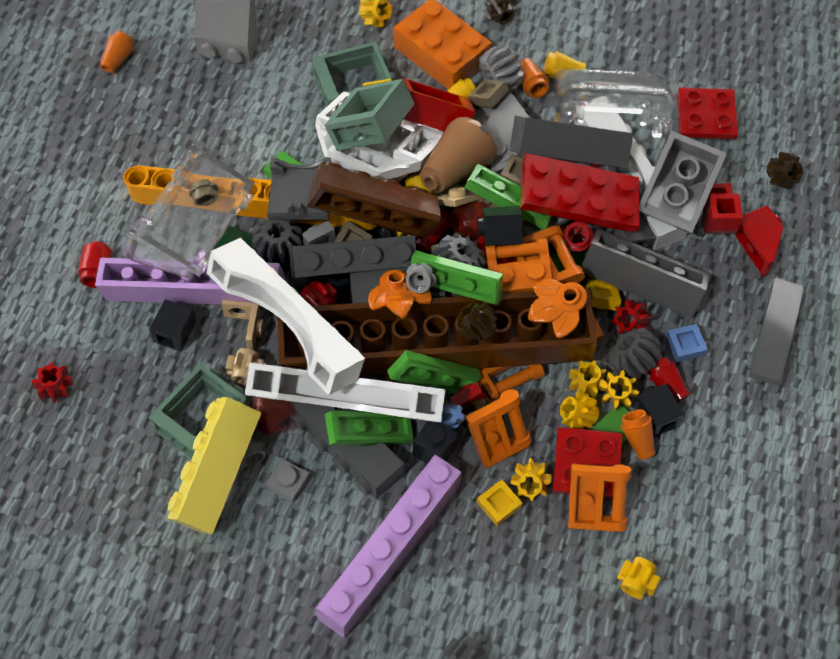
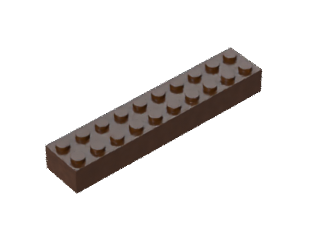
[276,288,597,376]

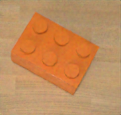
[393,0,492,89]

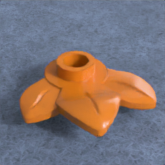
[368,270,431,319]
[528,279,587,339]

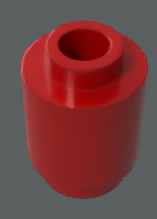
[78,241,113,288]

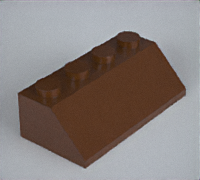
[307,163,441,238]

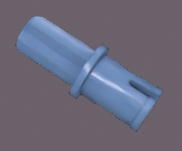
[441,404,465,429]

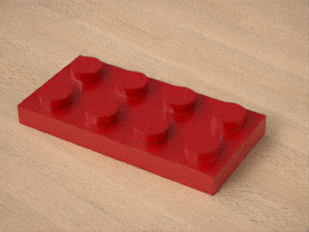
[520,153,639,233]

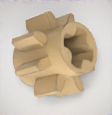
[225,348,264,387]

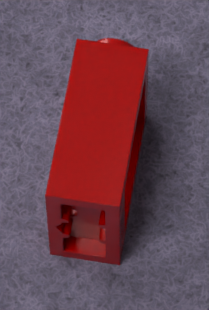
[403,78,475,131]

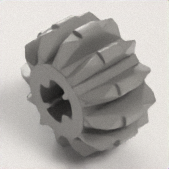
[479,45,523,92]

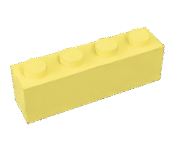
[167,397,261,534]

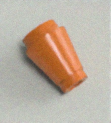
[99,31,135,74]
[519,58,549,99]
[621,410,656,459]

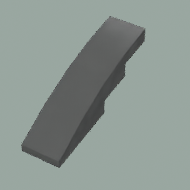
[749,278,804,386]

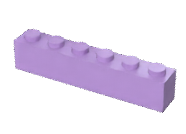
[95,258,286,306]
[316,455,462,638]

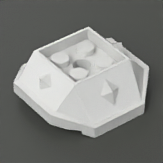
[315,92,443,182]

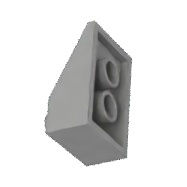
[194,0,259,63]
[473,91,530,168]
[639,131,727,234]

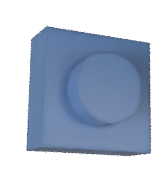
[666,324,707,362]

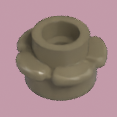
[189,180,219,206]

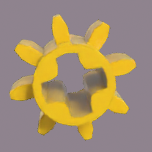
[359,0,392,27]
[569,360,607,399]
[599,370,639,411]
[560,391,599,429]
[511,458,552,501]
[617,557,661,599]

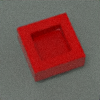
[450,382,488,416]

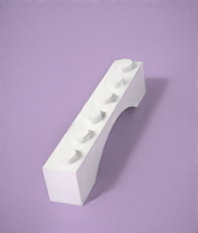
[573,94,687,251]
[207,238,365,395]
[245,362,446,422]

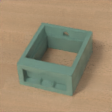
[312,41,396,107]
[324,79,414,150]
[149,364,249,459]

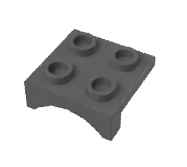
[267,157,332,220]

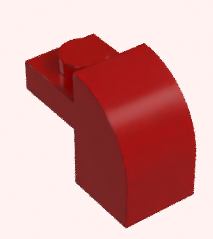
[701,183,743,233]

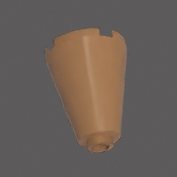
[420,117,497,192]

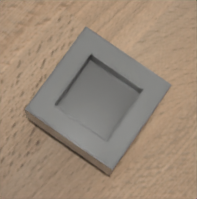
[302,220,335,245]
[265,459,310,502]

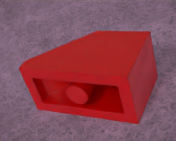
[733,205,783,277]

